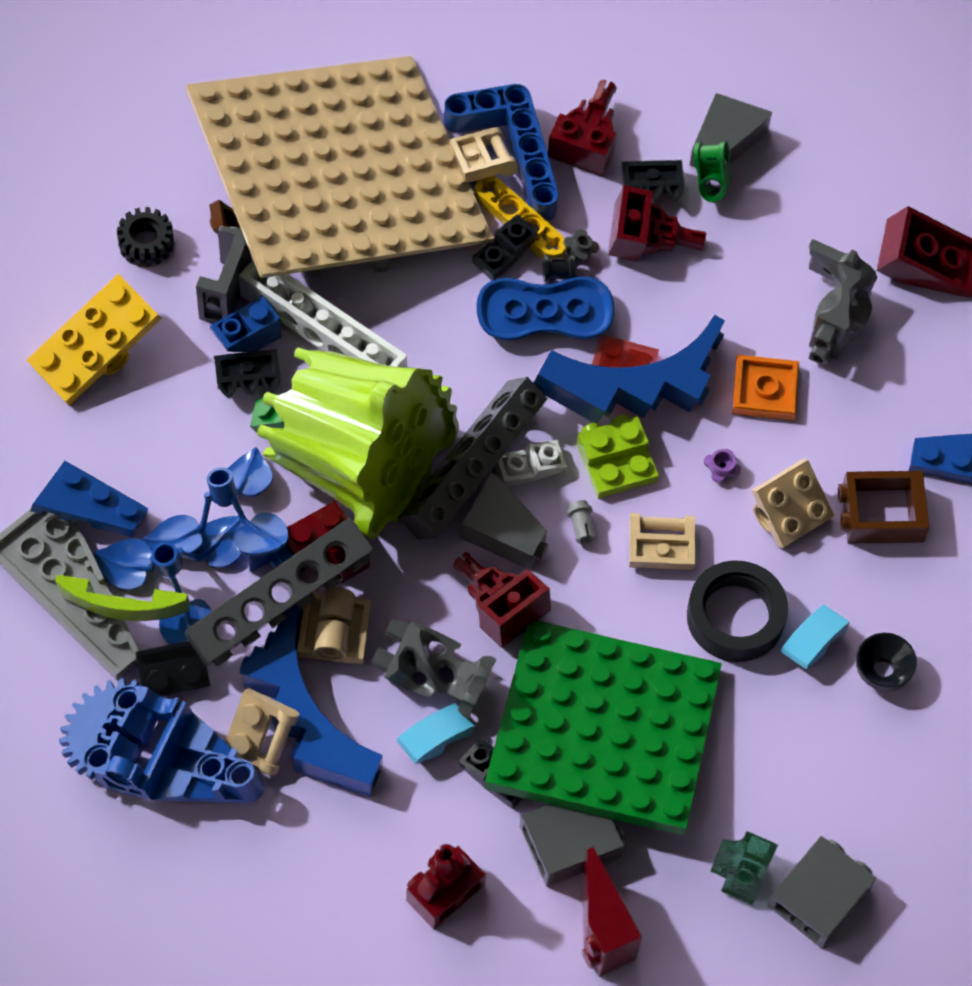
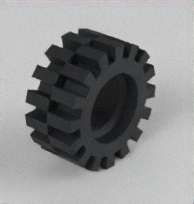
[117,207,174,267]

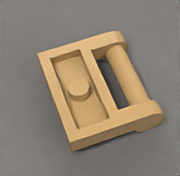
[449,127,518,183]
[629,513,695,570]
[225,688,299,776]

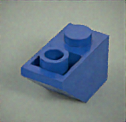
[210,296,281,352]

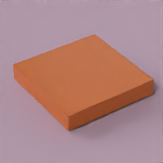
[732,354,799,421]

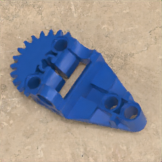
[59,679,265,803]

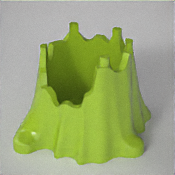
[257,347,459,539]

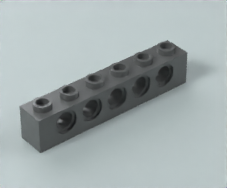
[397,376,548,540]
[184,517,373,667]

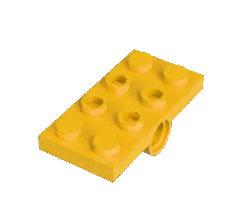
[26,273,162,406]

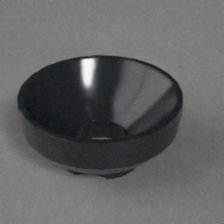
[856,632,917,691]

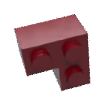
[286,501,370,583]

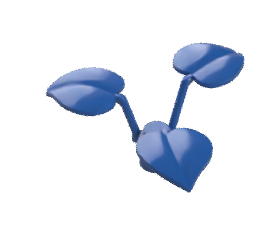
[142,447,289,558]
[93,516,244,644]

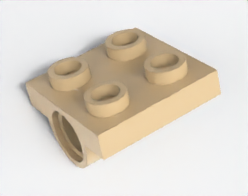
[751,459,835,548]
[297,587,371,665]

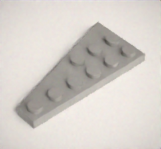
[0,509,139,681]

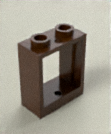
[837,471,929,544]

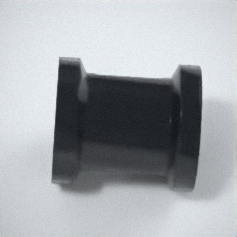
[542,254,576,282]

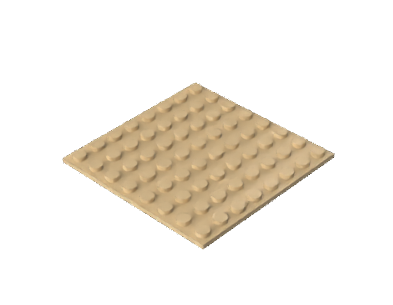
[185,56,494,278]

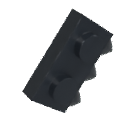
[621,160,685,202]
[214,349,281,399]

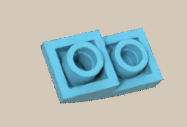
[780,604,850,670]
[397,703,475,764]

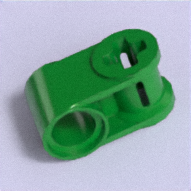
[693,141,732,203]

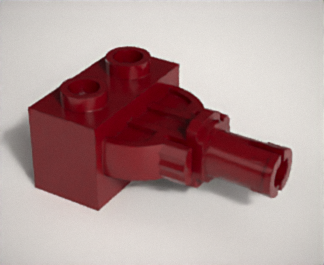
[547,79,617,176]
[608,185,706,262]
[453,552,551,648]
[406,844,486,930]

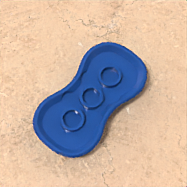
[476,276,615,341]

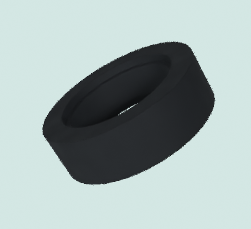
[687,560,788,662]

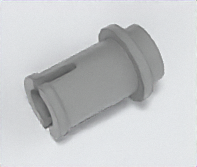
[567,500,596,544]

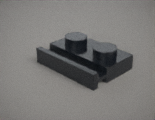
[135,641,210,696]

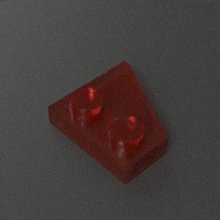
[592,334,659,368]

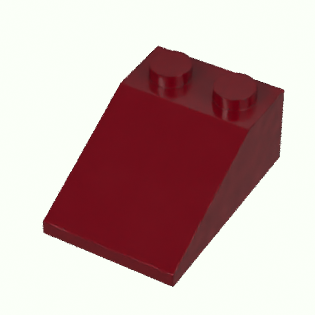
[876,206,972,298]
[582,847,642,977]

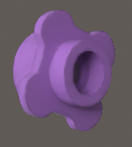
[704,449,741,482]

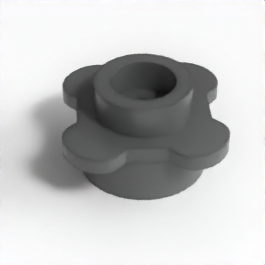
[563,229,599,261]

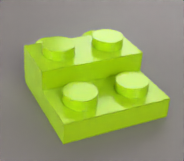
[577,414,659,499]

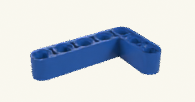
[444,84,558,222]

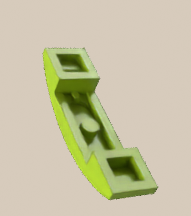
[55,575,191,621]

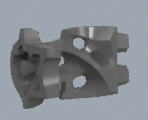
[809,239,878,366]
[371,619,497,718]

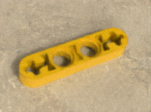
[475,176,566,259]

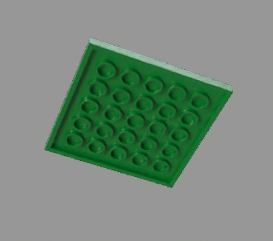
[484,620,722,836]

